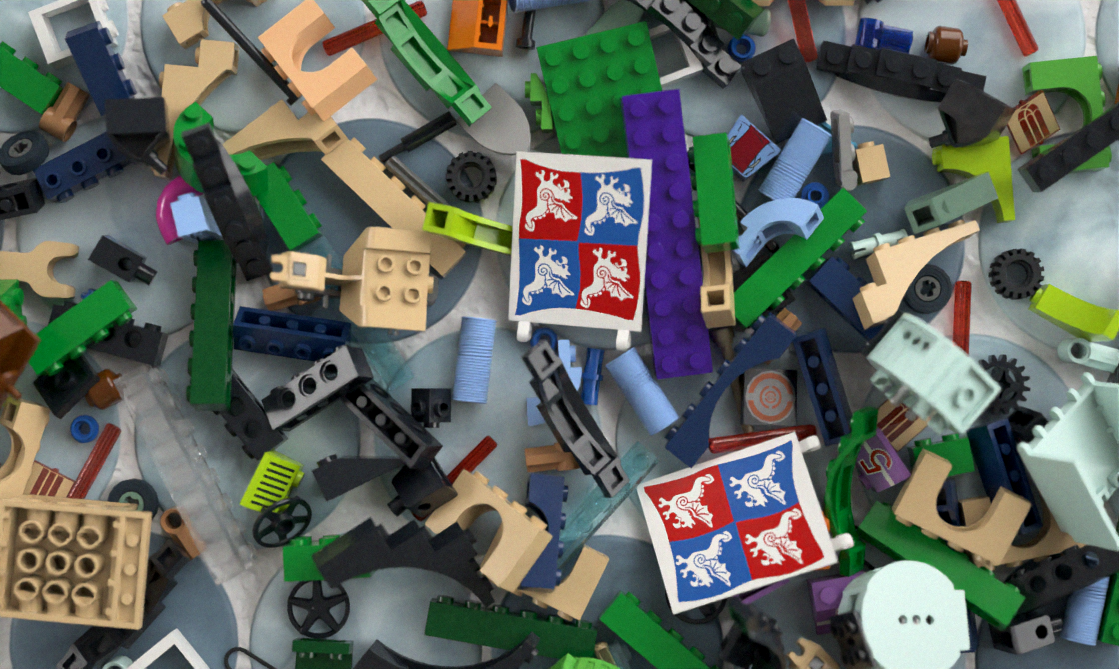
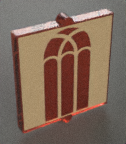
[1006,90,1060,155]
[877,399,931,453]
[23,460,77,498]

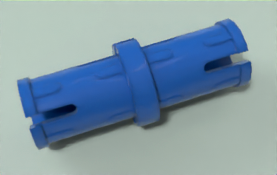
[581,348,605,406]

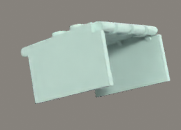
[1017,372,1119,551]

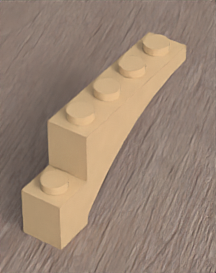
[151,39,240,180]
[223,99,348,160]
[852,219,980,330]

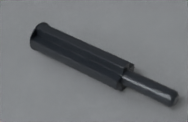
[379,111,457,162]

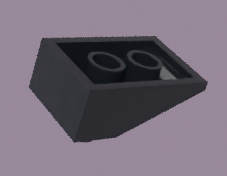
[741,38,827,144]
[312,454,405,502]
[718,603,777,669]

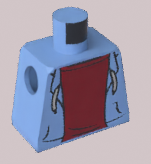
[728,115,781,181]

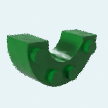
[173,101,268,196]

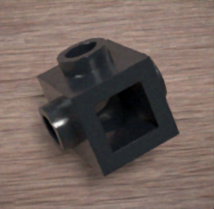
[411,388,452,428]

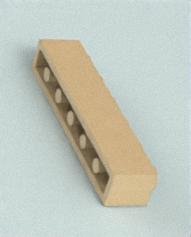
[321,137,467,278]

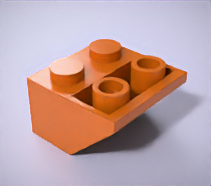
[447,0,509,57]

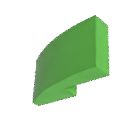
[525,73,553,133]

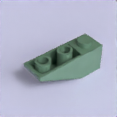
[904,172,998,234]

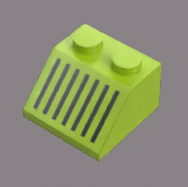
[240,450,305,514]

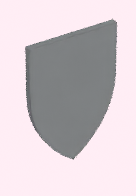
[456,83,531,155]

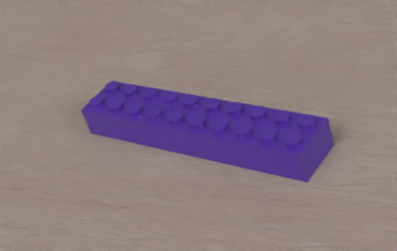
[620,89,713,380]

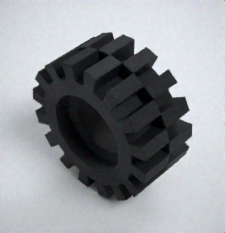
[446,151,497,203]
[988,248,1044,300]

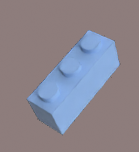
[170,193,222,244]

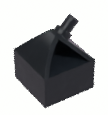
[929,78,1016,148]
[105,97,170,175]

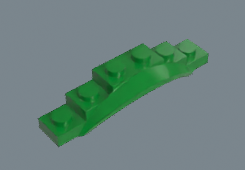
[362,0,492,127]
[823,406,879,577]

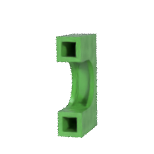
[1022,56,1112,174]

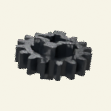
[978,354,1031,415]

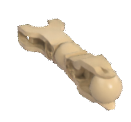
[0,241,79,299]

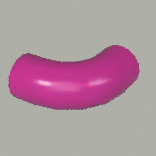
[156,175,203,245]

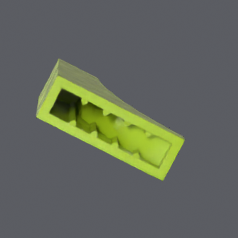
[932,136,1015,223]
[1028,284,1119,342]

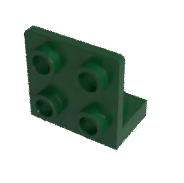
[292,637,354,669]

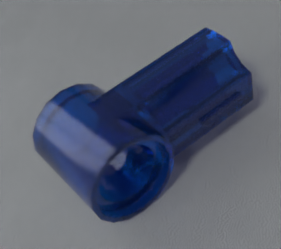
[855,18,913,54]

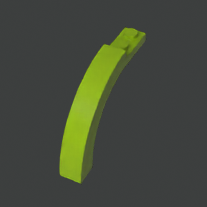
[422,202,513,256]

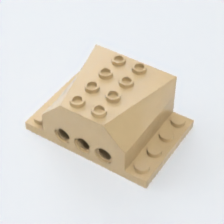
[0,494,152,629]

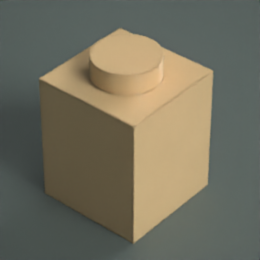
[853,141,890,186]

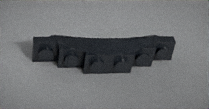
[627,0,742,89]
[816,40,987,102]
[181,123,273,281]
[521,340,630,498]
[56,538,190,669]
[727,596,787,669]

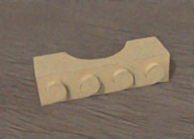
[162,0,267,50]
[698,217,735,328]
[0,396,50,499]

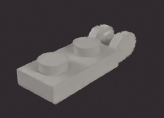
[830,110,858,191]

